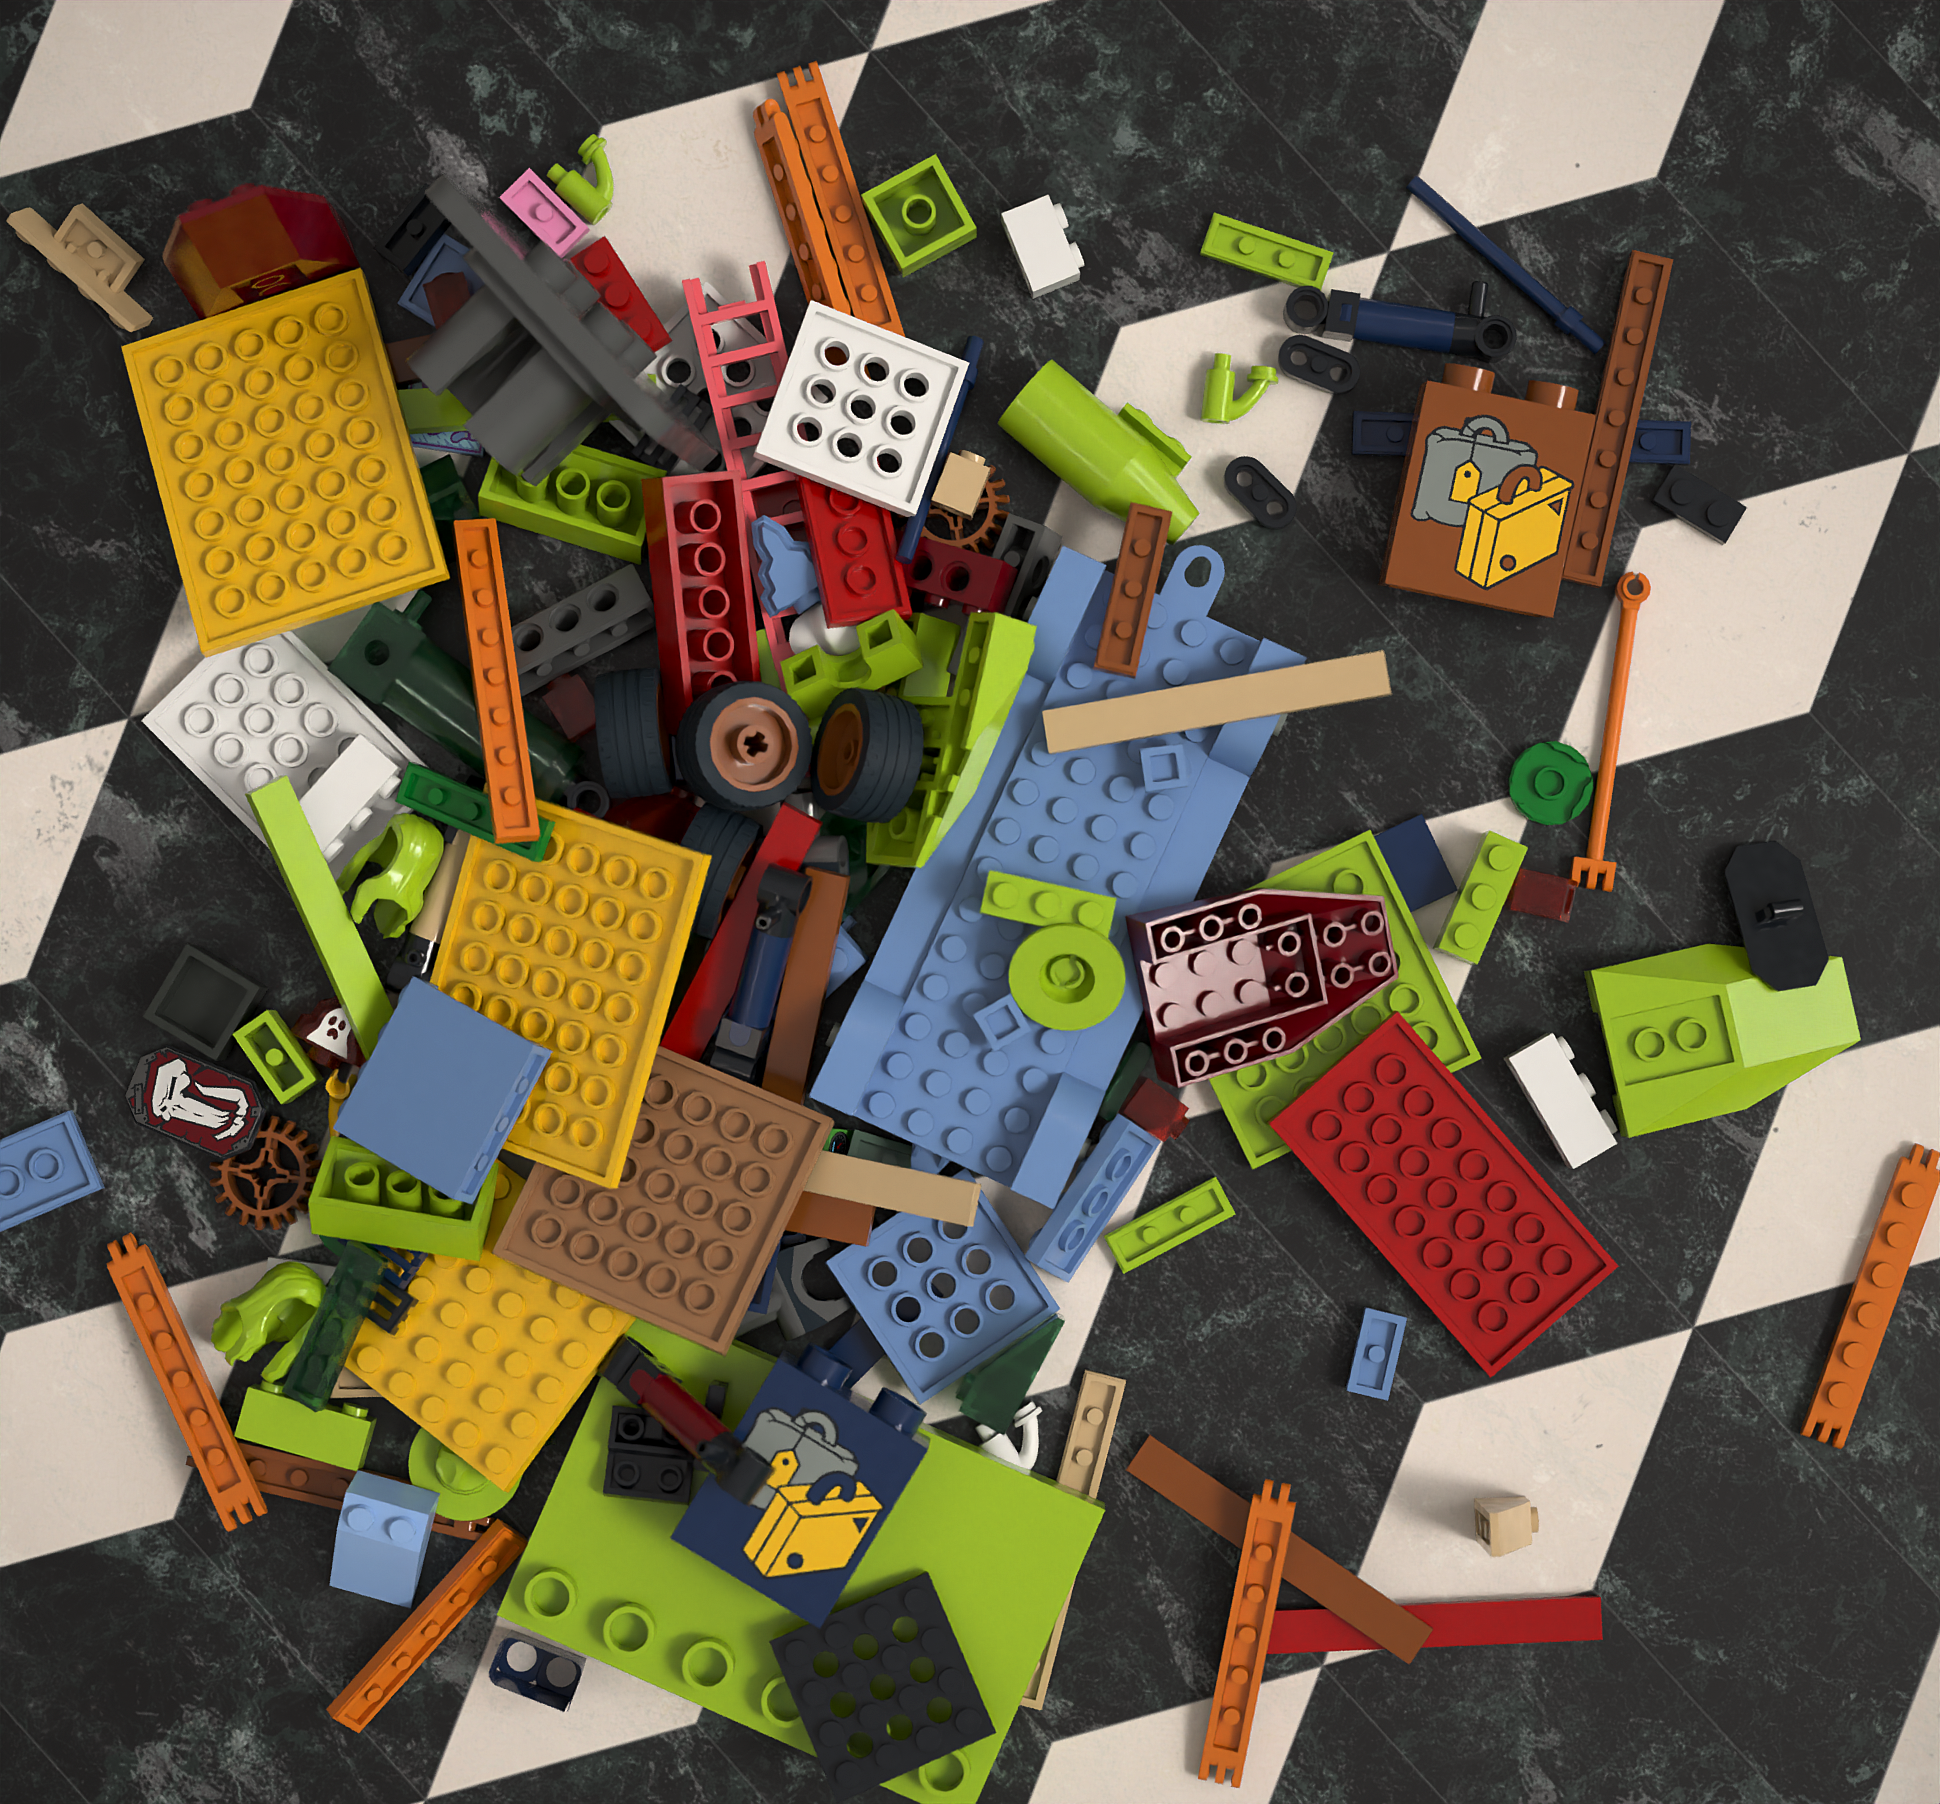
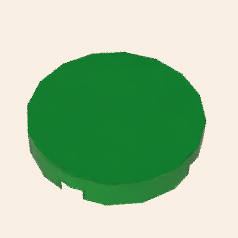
[1507,741,1593,826]

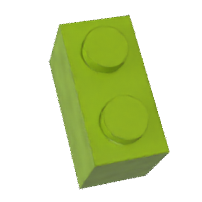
[232,1010,324,1104]

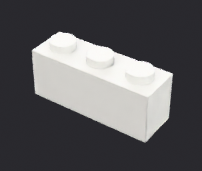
[299,734,404,863]
[1504,1033,1617,1169]

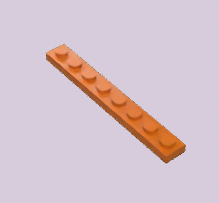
[452,518,540,844]

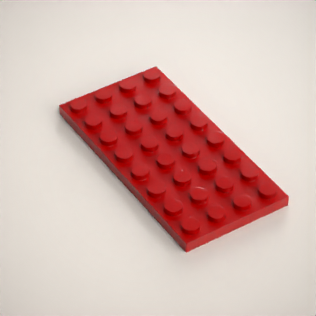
[1267,1010,1619,1378]

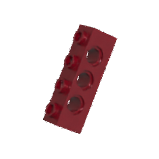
[894,529,1018,617]

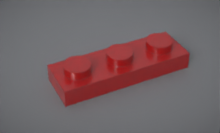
[570,236,673,352]

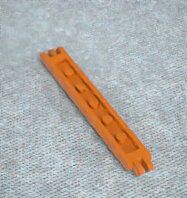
[776,61,905,366]
[753,99,871,402]
[1800,1143,1940,1449]
[107,1232,268,1532]
[1198,1479,1296,1789]

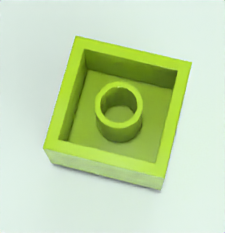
[861,154,977,278]

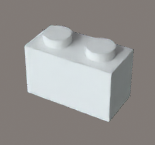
[1001,195,1084,299]

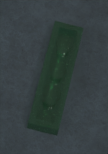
[282,1240,390,1412]

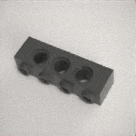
[947,513,1063,677]
[511,563,656,697]

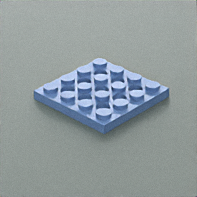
[824,1168,1060,1405]

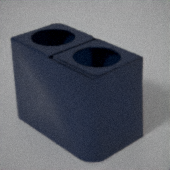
[489,1630,586,1712]

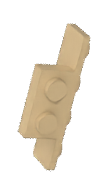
[6,203,153,332]

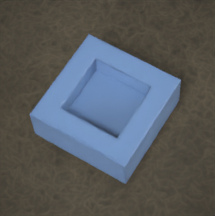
[1139,743,1189,793]
[973,993,1032,1052]

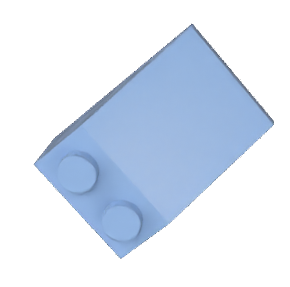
[330,1470,440,1609]

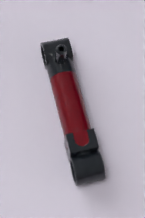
[598,1334,776,1506]

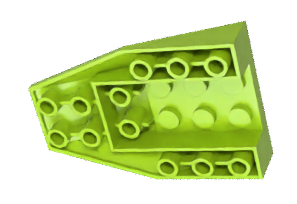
[1584,944,1861,1138]

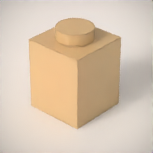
[932,450,990,520]

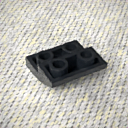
[603,1405,695,1506]

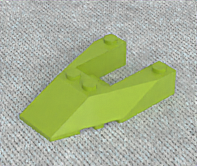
[866,613,1037,868]

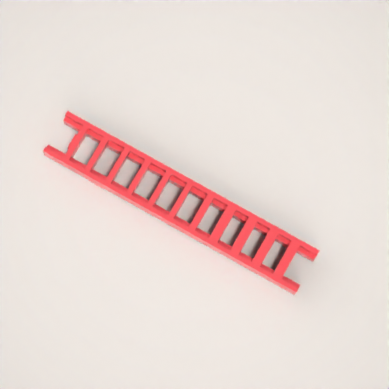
[682,261,811,778]

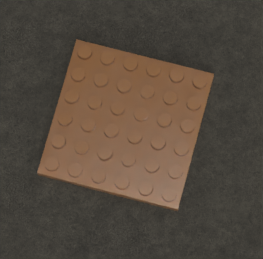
[492,1045,835,1357]

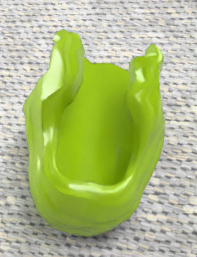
[336,812,444,939]
[211,1261,327,1384]

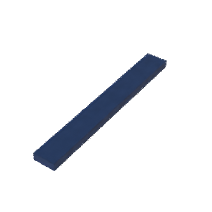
[1352,411,1691,465]

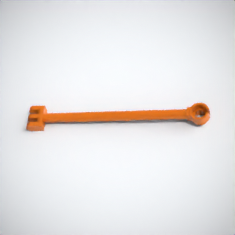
[1569,571,1651,892]

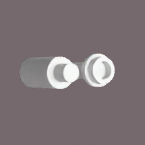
[975,1401,1042,1470]

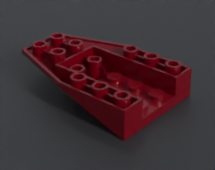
[162,183,361,320]
[1125,888,1399,1088]

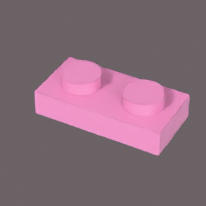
[499,168,590,258]

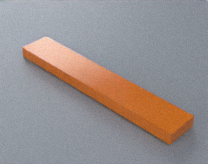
[326,1518,529,1733]

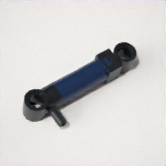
[1283,281,1517,363]
[709,863,813,1085]

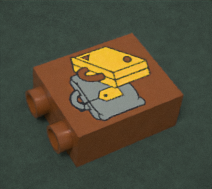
[1378,363,1596,619]

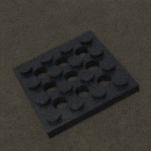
[769,1572,996,1803]

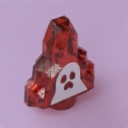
[290,995,366,1070]

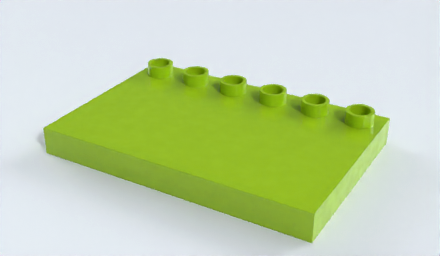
[497,1319,1105,1804]

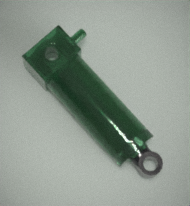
[327,590,612,820]

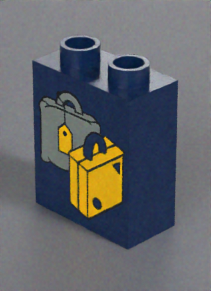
[670,1342,930,1629]

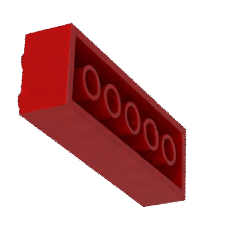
[641,470,761,735]

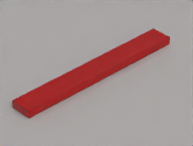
[659,802,823,1063]
[1267,1595,1603,1654]

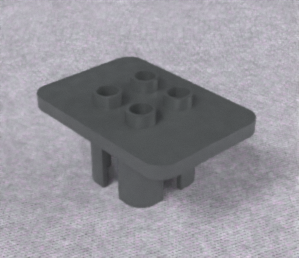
[406,173,719,487]

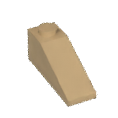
[1474,1496,1539,1557]

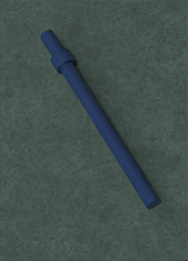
[1406,175,1606,355]
[895,336,984,564]

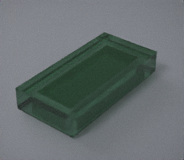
[1097,1040,1152,1121]

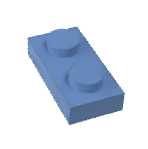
[1345,1307,1407,1401]

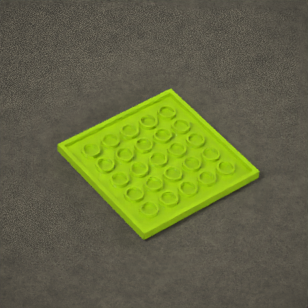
[1208,830,1482,1170]

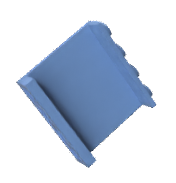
[333,976,553,1204]

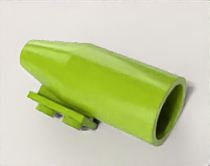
[997,359,1200,546]

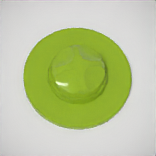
[1009,923,1126,1031]
[408,1427,522,1521]

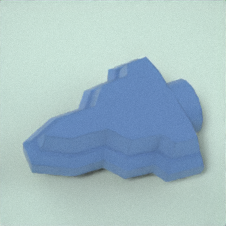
[751,515,821,618]

